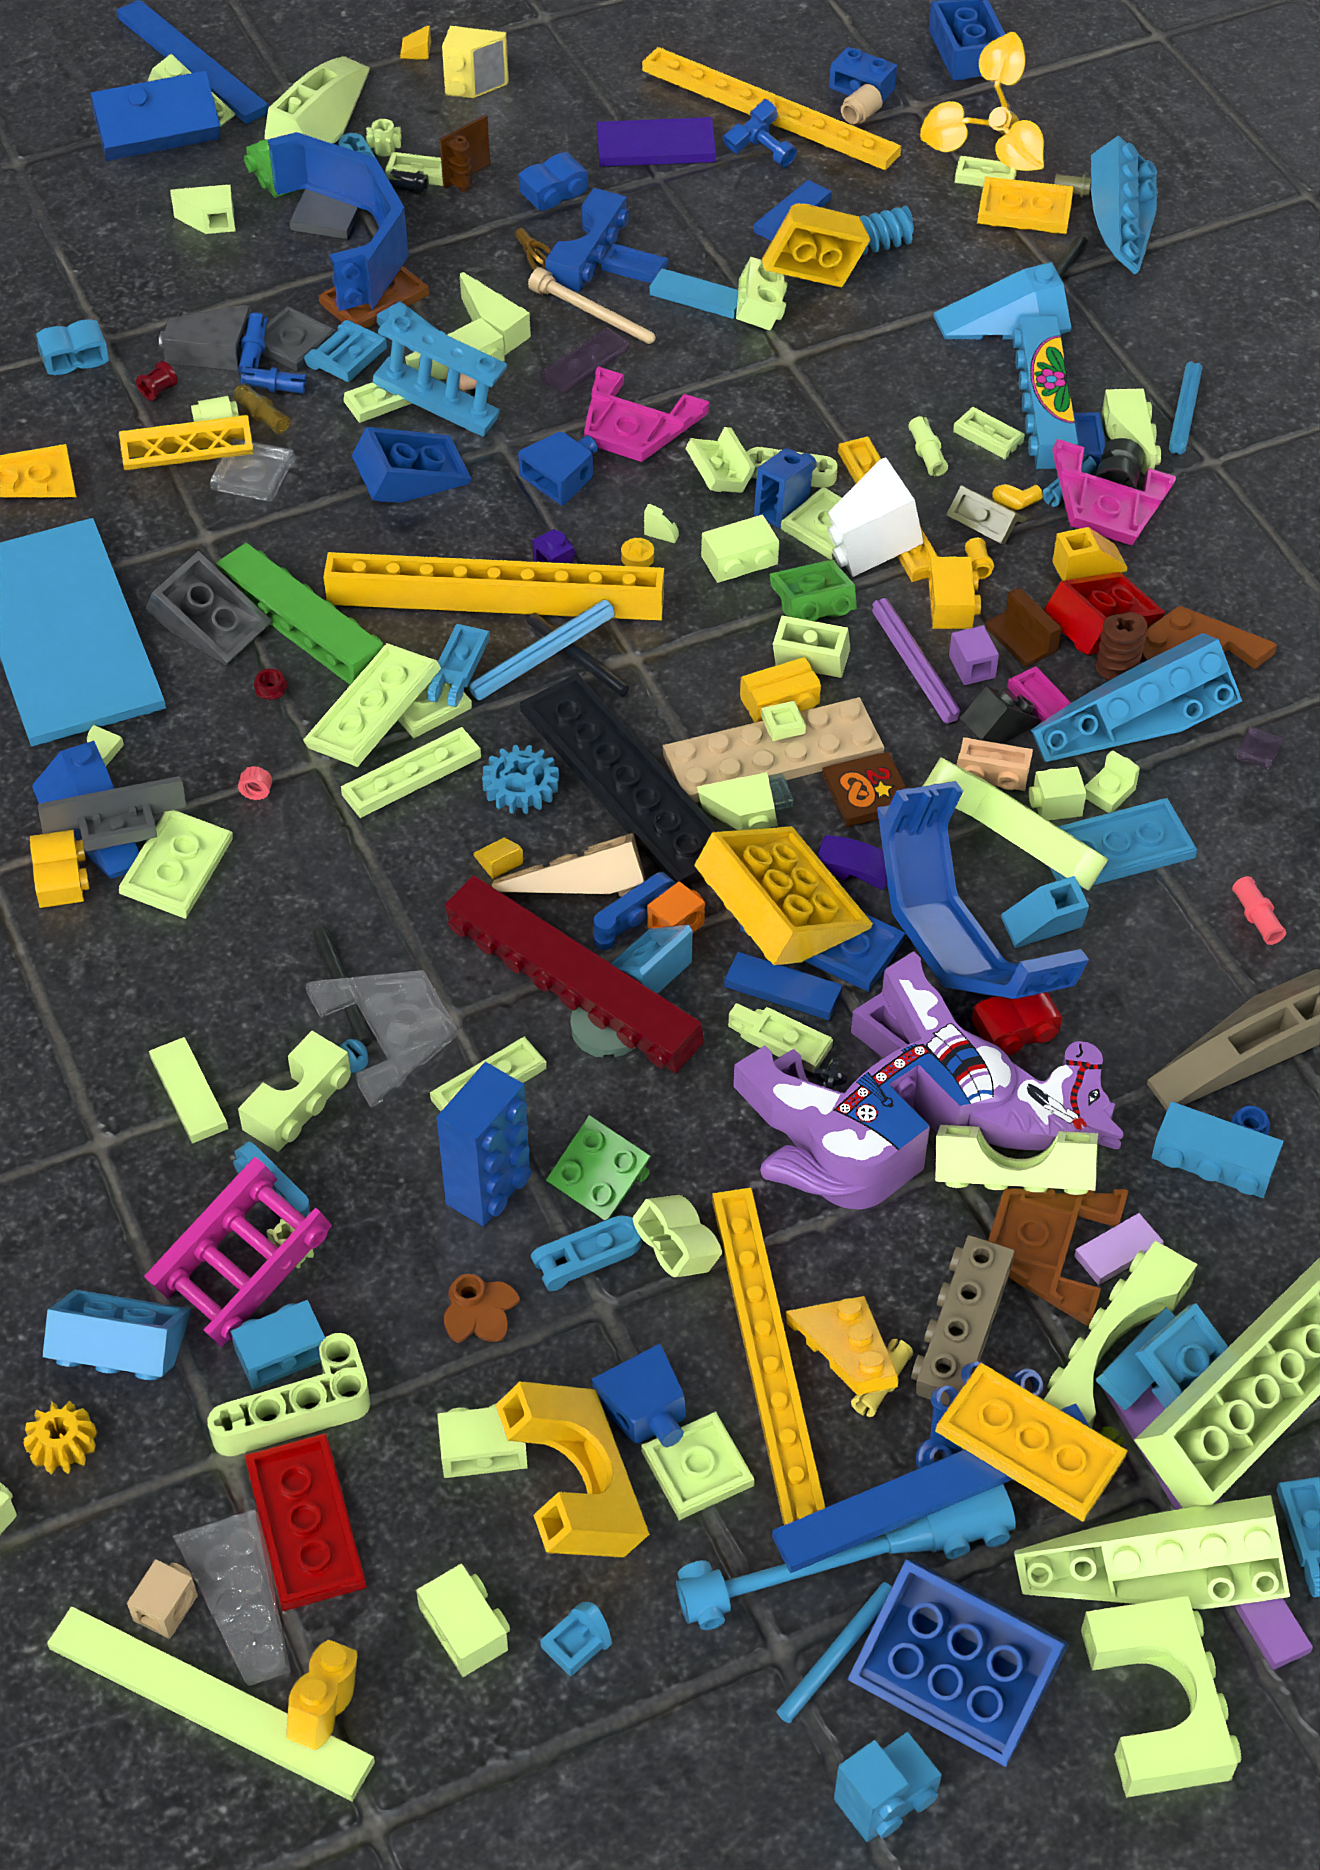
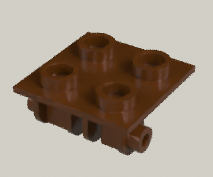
[440,115,490,192]

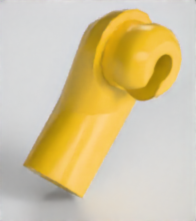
[992,484,1043,511]

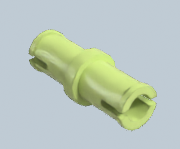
[908,416,948,477]

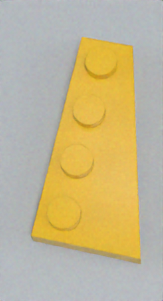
[0,444,76,497]

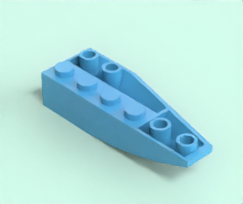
[1091,135,1158,274]
[1031,633,1242,762]

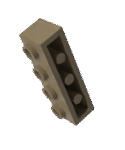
[911,1235,1015,1405]

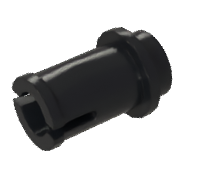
[389,169,429,195]

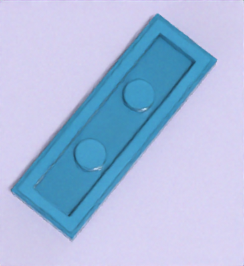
[650,268,738,319]
[1096,1307,1175,1411]

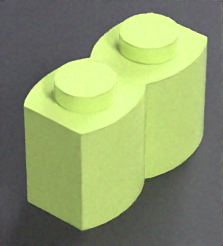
[633,1195,722,1278]

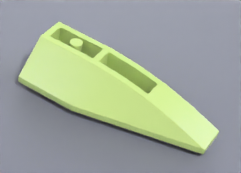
[264,56,370,144]
[1014,1495,1290,1609]

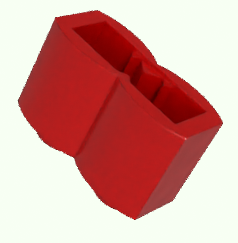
[972,992,1062,1056]

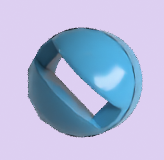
[339,1039,369,1073]

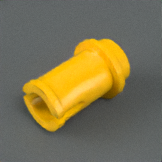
[965,538,994,579]

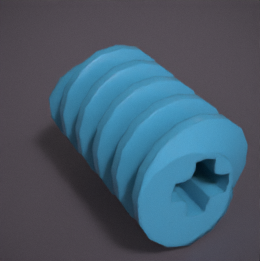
[860,205,914,255]

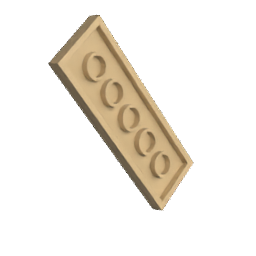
[663,697,884,803]

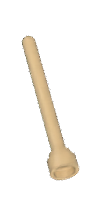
[528,267,655,344]

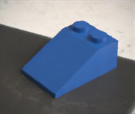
[352,427,472,503]

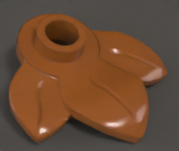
[444,1274,520,1343]

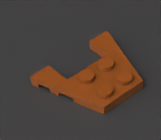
[1140,605,1277,669]
[988,1189,1129,1326]

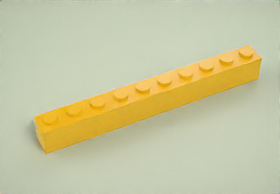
[323,552,664,621]

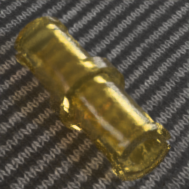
[233,383,290,434]

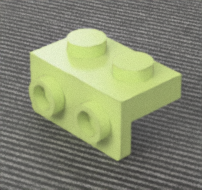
[686,427,755,493]

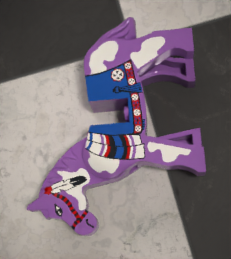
[734,951,1123,1209]

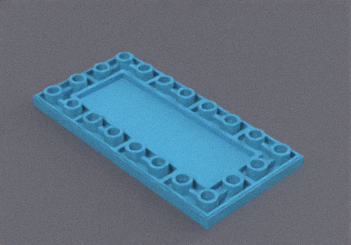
[0,518,166,746]

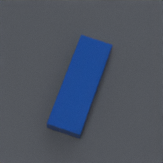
[754,180,832,241]
[724,952,843,1021]

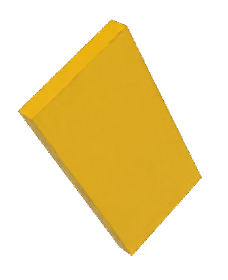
[935,1362,1128,1522]

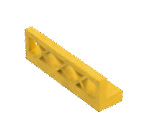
[119,415,254,470]

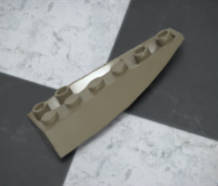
[1147,969,1320,1111]

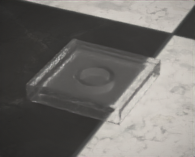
[210,438,294,502]

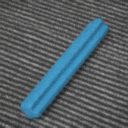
[1168,361,1203,455]

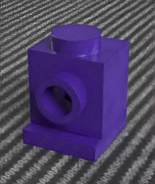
[532,529,575,564]

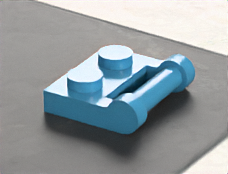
[304,320,387,382]

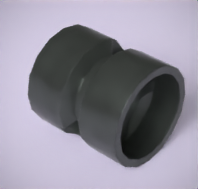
[1096,438,1145,489]

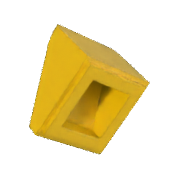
[400,26,431,60]
[474,837,523,879]

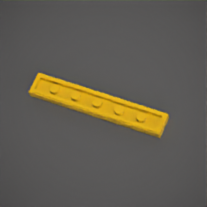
[838,437,938,582]

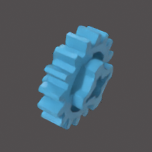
[482,745,559,814]

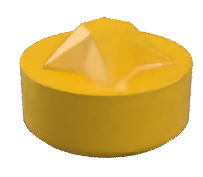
[621,538,654,567]

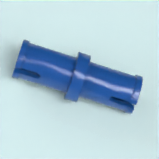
[238,313,269,374]
[241,366,307,394]

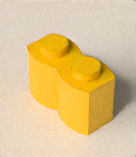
[30,830,89,908]
[286,1639,357,1750]

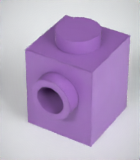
[949,625,999,685]

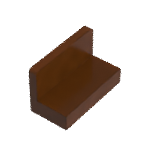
[985,587,1062,667]

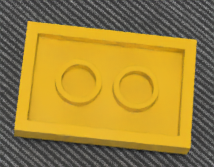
[977,176,1073,234]

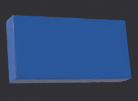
[601,244,669,284]
[1073,412,1106,465]

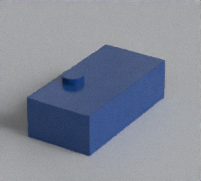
[91,71,221,161]

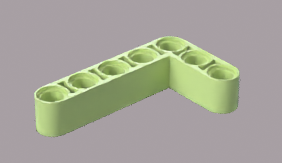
[923,757,1109,890]

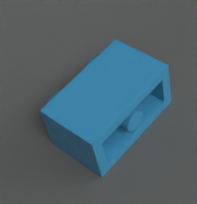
[231,1300,326,1390]

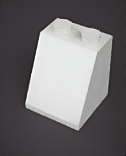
[827,457,924,577]

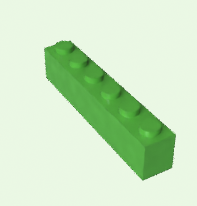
[216,543,384,685]

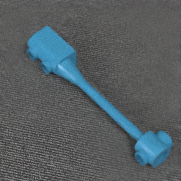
[676,1484,1015,1630]

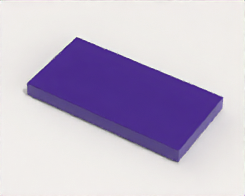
[597,117,716,167]

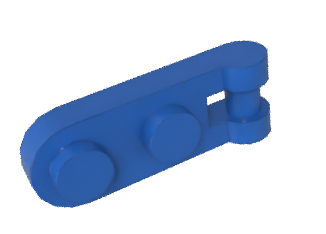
[593,872,676,950]

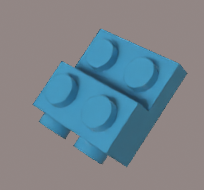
[1135,1303,1228,1409]

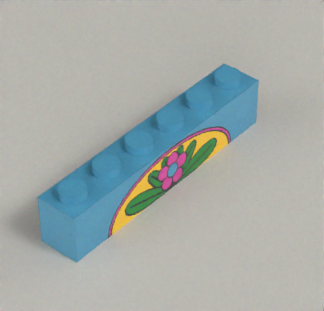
[1012,316,1078,469]

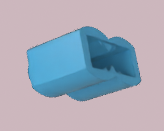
[36,320,109,375]

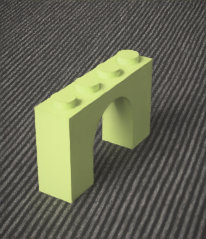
[1081,1596,1241,1797]

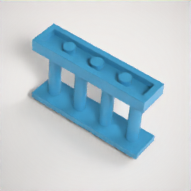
[373,310,507,437]

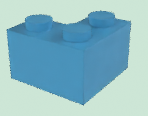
[834,1732,942,1843]

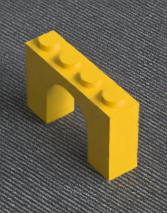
[495,1381,650,1557]

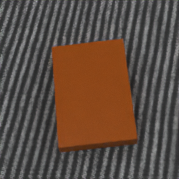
[319,266,429,329]

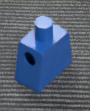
[518,432,598,506]
[754,448,817,529]
[591,1344,686,1447]

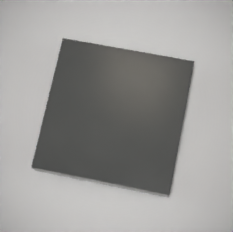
[289,189,362,239]
[262,306,336,372]

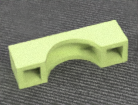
[935,1125,1098,1195]

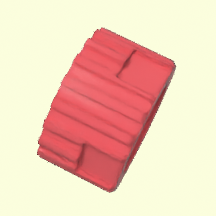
[238,766,272,800]

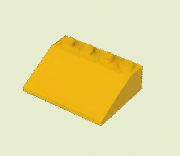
[694,826,873,965]

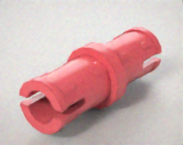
[1232,876,1286,945]

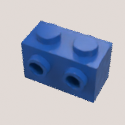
[829,46,897,103]

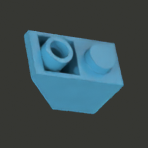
[1001,876,1089,948]

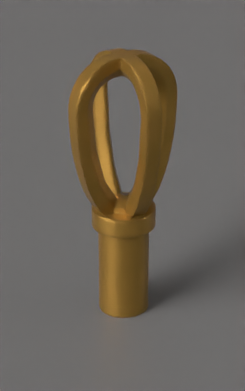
[515,228,552,270]

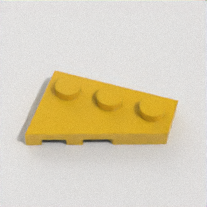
[786,1296,898,1395]

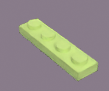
[341,727,481,818]

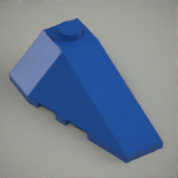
[32,741,139,879]

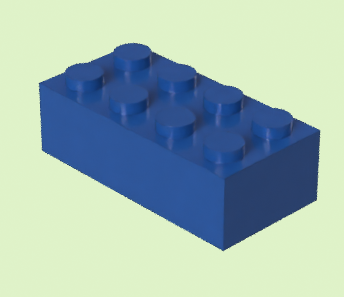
[436,1061,531,1227]

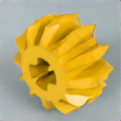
[23,1401,97,1475]

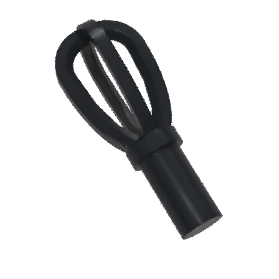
[813,1058,848,1089]

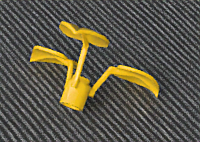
[920,32,1045,171]

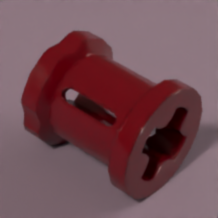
[135,360,178,401]

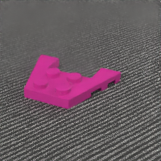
[584,366,710,462]
[1052,439,1176,546]

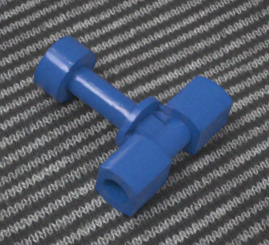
[723,99,797,168]

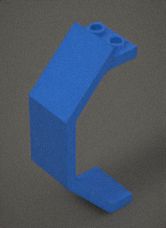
[268,132,409,311]
[877,781,1089,999]

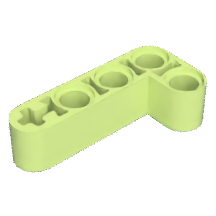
[208,1333,370,1456]

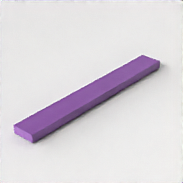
[1101,1385,1313,1670]

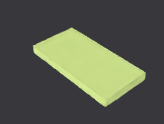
[303,643,441,767]

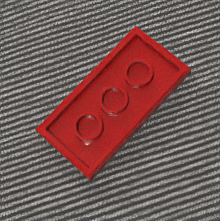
[244,1433,367,1612]

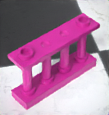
[144,1157,332,1347]

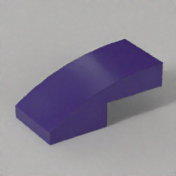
[816,835,887,890]

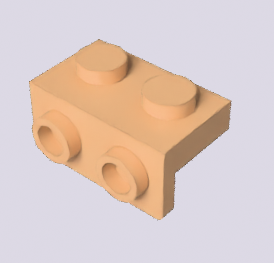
[957,737,1033,791]

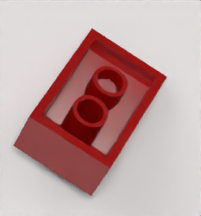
[1044,572,1166,655]

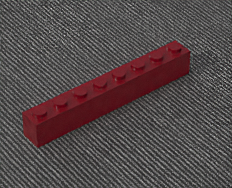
[444,875,704,1074]

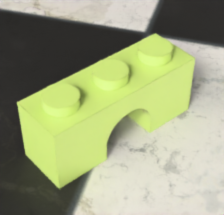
[238,1031,351,1152]

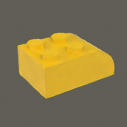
[762,203,871,288]

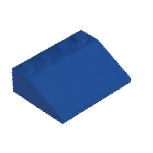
[847,1560,1070,1767]

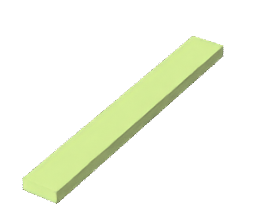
[47,1606,375,1801]

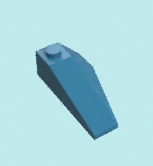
[934,262,1071,339]

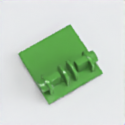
[546,1115,652,1220]

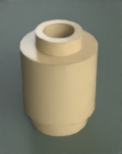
[841,84,882,124]

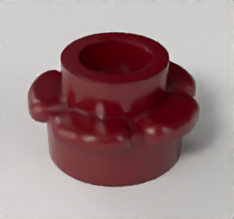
[254,668,288,700]

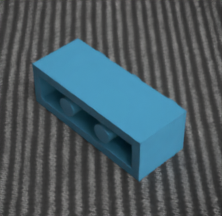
[1151,1101,1284,1198]

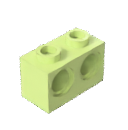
[736,257,787,330]

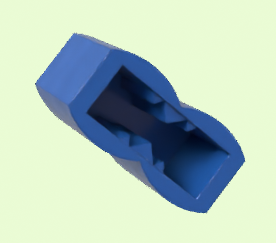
[519,152,588,211]

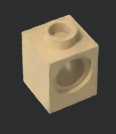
[127,1559,198,1639]

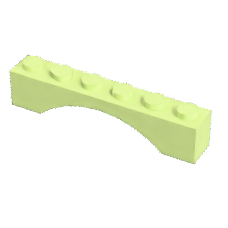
[1039,1241,1197,1429]

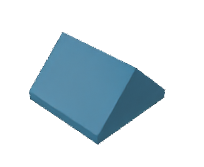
[610,925,693,994]

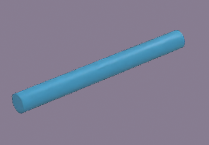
[777,1582,892,1723]

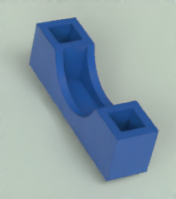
[545,188,630,293]

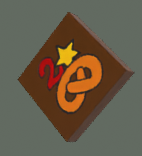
[822,751,906,827]

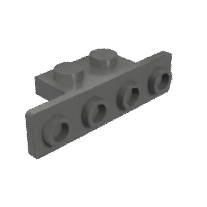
[37,776,186,852]

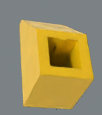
[1052,527,1127,581]

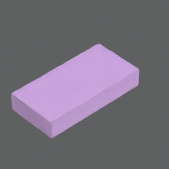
[1074,1213,1164,1286]

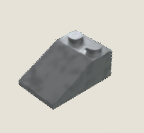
[145,551,272,665]

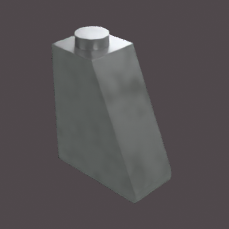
[159,305,251,371]

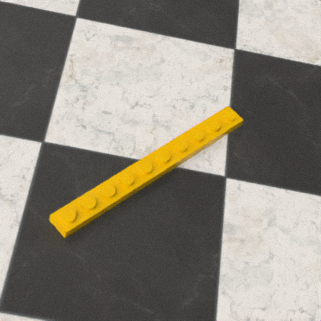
[642,47,901,170]
[712,1188,825,1525]

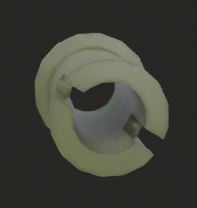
[1054,174,1092,198]

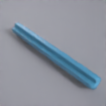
[469,600,615,700]

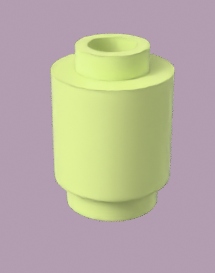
[191,396,239,422]

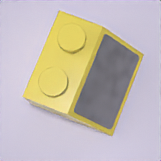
[442,26,509,98]

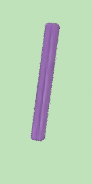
[872,598,961,724]

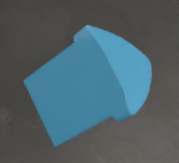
[540,1602,612,1677]

